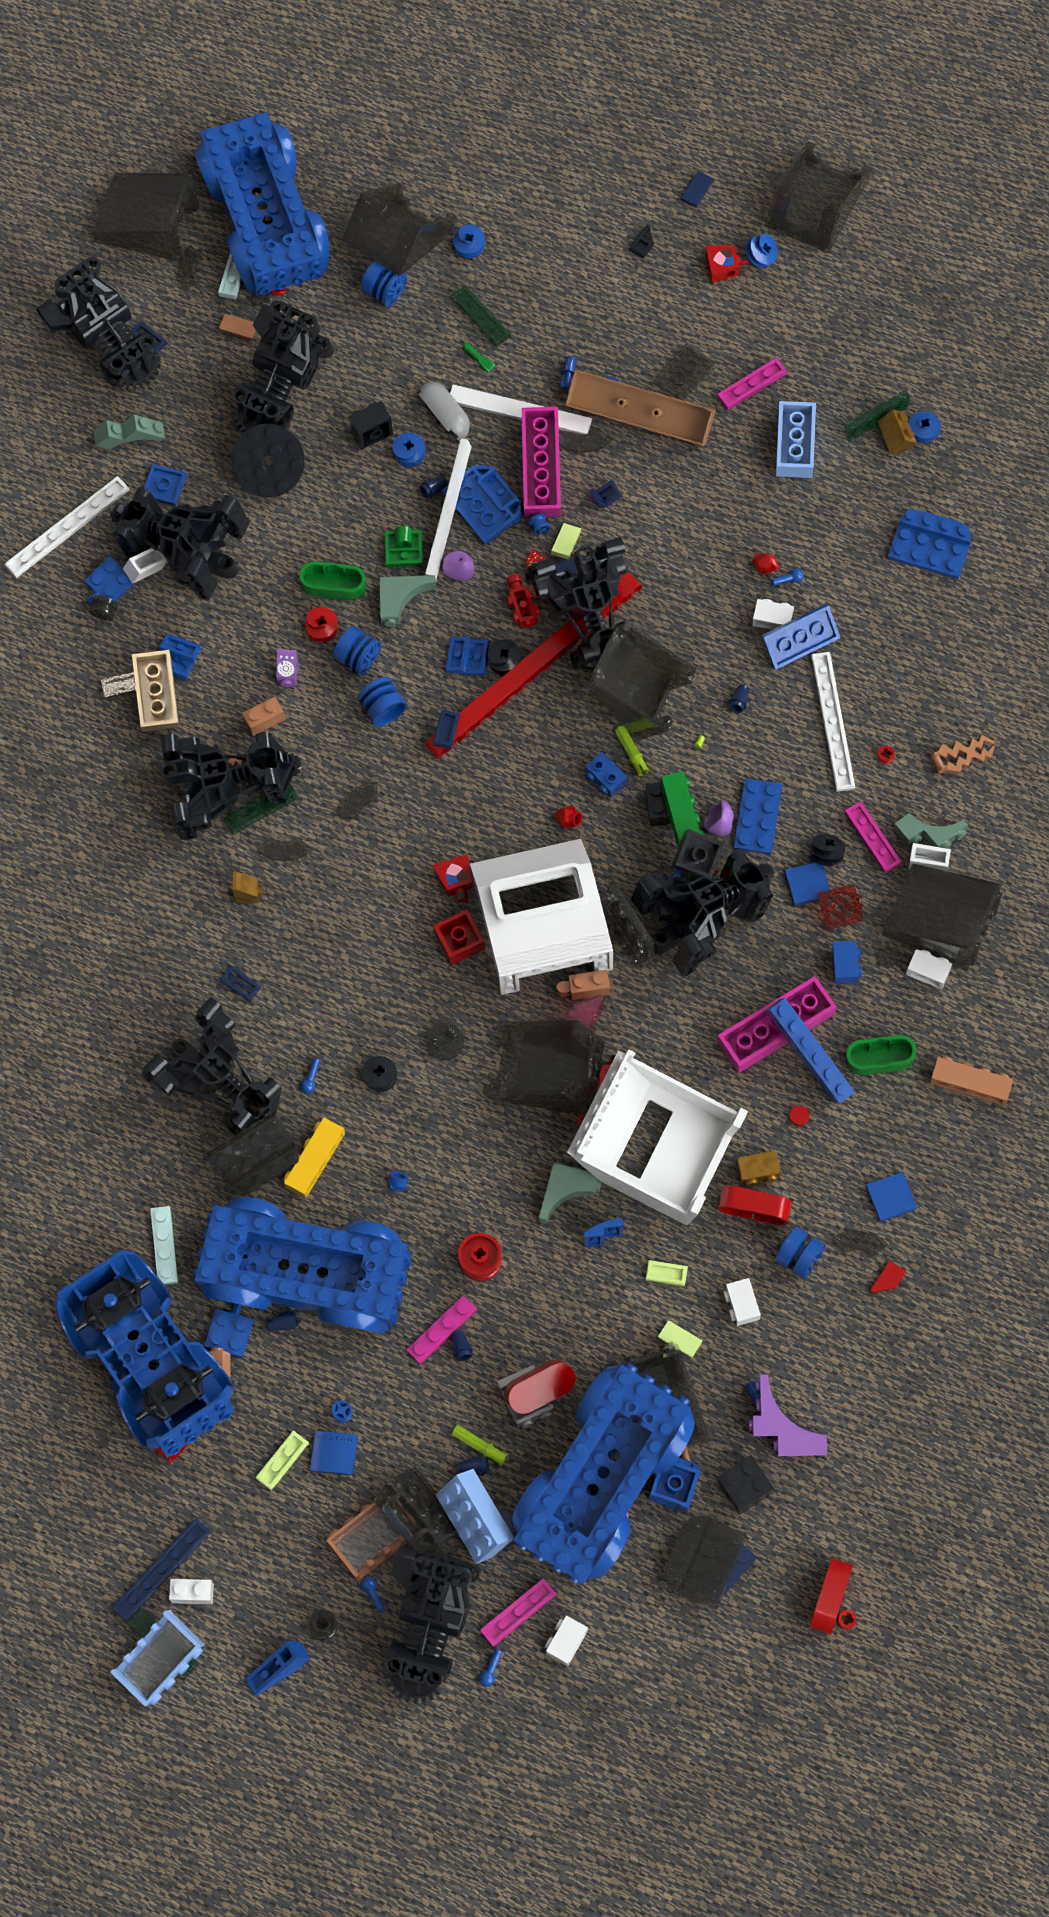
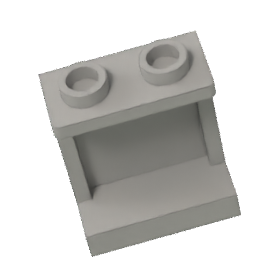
[497,1365,554,1429]

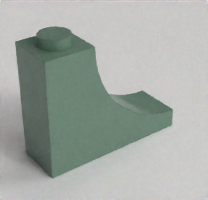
[380,575,436,627]
[539,1163,602,1224]

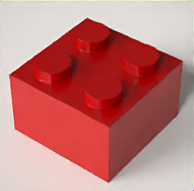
[433,909,485,965]

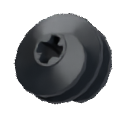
[488,639,521,675]
[811,834,846,866]
[362,1056,397,1092]

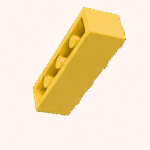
[283,1118,345,1199]

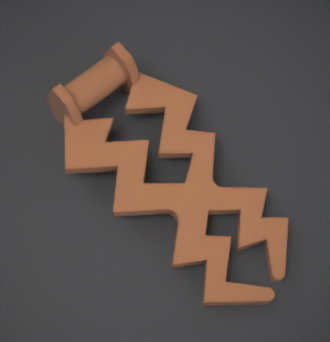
[931,735,995,774]

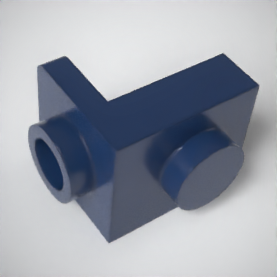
[590,480,622,508]

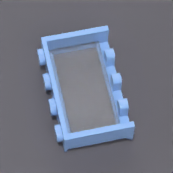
[110,1610,205,1707]

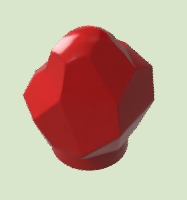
[752,552,779,575]
[554,805,583,828]

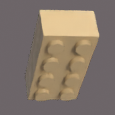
[132,650,179,732]

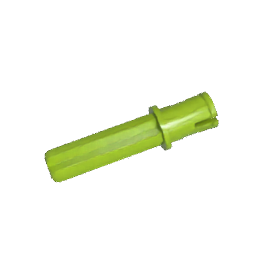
[615,726,649,776]
[452,1425,508,1466]

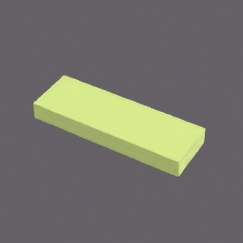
[255,1431,309,1491]

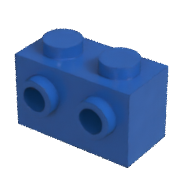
[585,752,628,798]
[832,941,862,984]

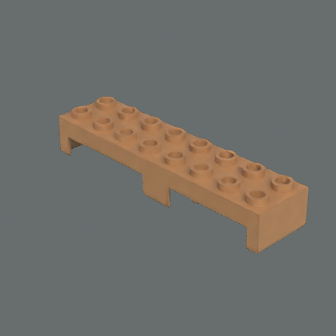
[565,370,716,446]

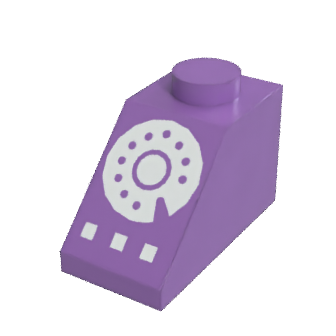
[276,649,299,687]

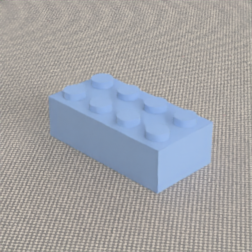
[776,401,816,478]
[435,1469,514,1564]

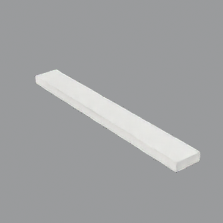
[450,385,592,436]
[425,438,471,579]
[4,476,129,578]
[811,652,855,792]

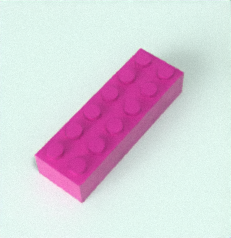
[522,407,561,518]
[717,976,837,1074]

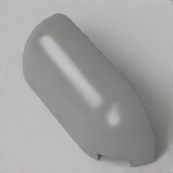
[418,382,470,441]

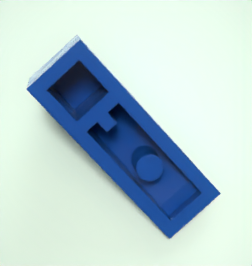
[245,1641,311,1696]

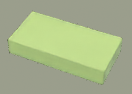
[551,523,581,560]
[646,1260,688,1286]
[658,1320,702,1358]

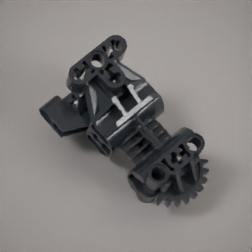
[36,257,161,391]
[231,301,334,433]
[110,487,250,600]
[524,537,637,680]
[160,732,302,840]
[631,849,775,977]
[141,997,282,1138]
[384,1545,481,1704]

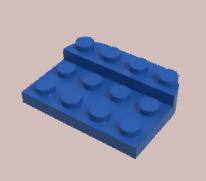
[442,464,524,545]
[888,509,971,579]

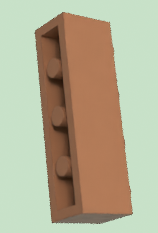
[930,1057,1013,1106]

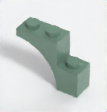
[93,414,165,449]
[894,813,968,849]

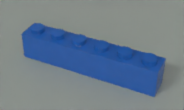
[765,998,855,1104]

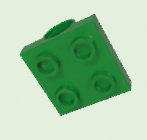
[385,526,423,568]

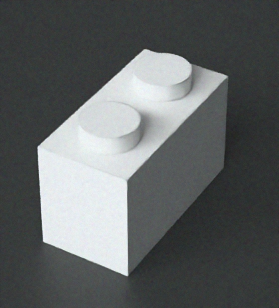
[123,545,167,583]
[753,599,794,630]
[908,843,951,875]
[906,949,952,989]
[723,1278,761,1326]
[169,1579,214,1604]
[545,1615,588,1666]

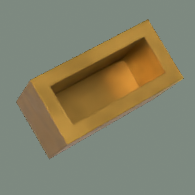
[878,410,917,454]
[737,1150,781,1187]

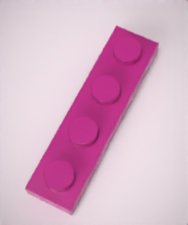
[717,357,787,410]
[845,802,901,873]
[406,1296,477,1365]
[480,1578,556,1647]

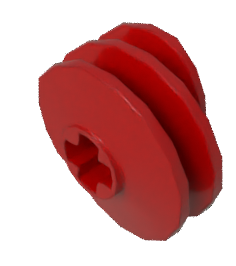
[305,607,338,643]

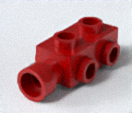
[506,574,540,629]

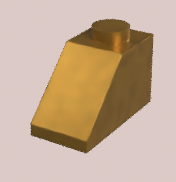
[232,872,263,903]

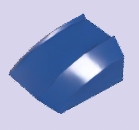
[648,1457,701,1512]

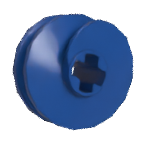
[453,224,485,259]
[745,234,778,268]
[909,411,941,443]
[392,432,426,467]

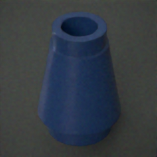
[420,476,448,498]
[728,684,749,713]
[268,1310,298,1331]
[452,1330,473,1361]
[459,1456,489,1476]

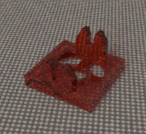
[817,884,864,930]

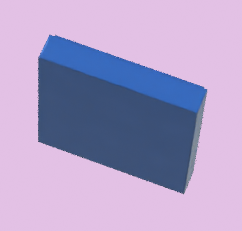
[144,464,187,506]
[785,862,832,906]
[866,1172,917,1222]

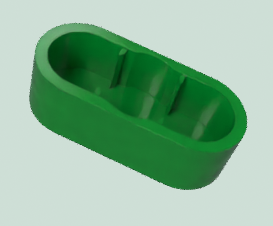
[300,561,367,600]
[845,1035,916,1075]

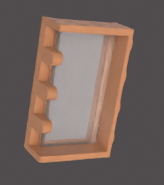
[326,1490,422,1582]

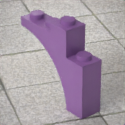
[748,1374,827,1456]

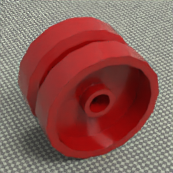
[458,1233,502,1282]

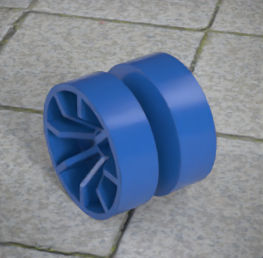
[775,1226,826,1280]

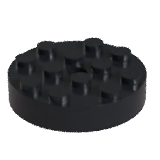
[231,423,305,497]

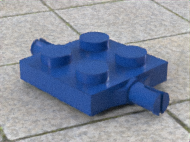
[84,556,136,606]
[204,1303,254,1358]

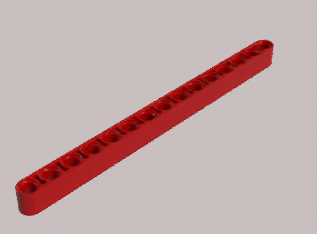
[425,573,642,759]

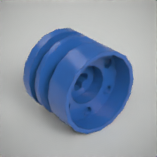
[361,259,407,307]
[333,626,381,675]
[357,677,407,726]

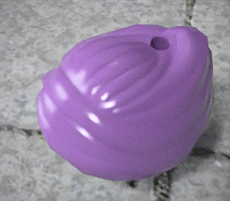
[442,551,475,581]
[704,800,734,837]

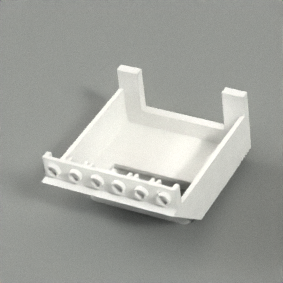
[470,839,613,995]
[567,1050,748,1225]

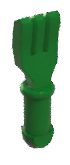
[463,343,496,373]

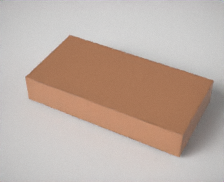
[219,314,257,341]

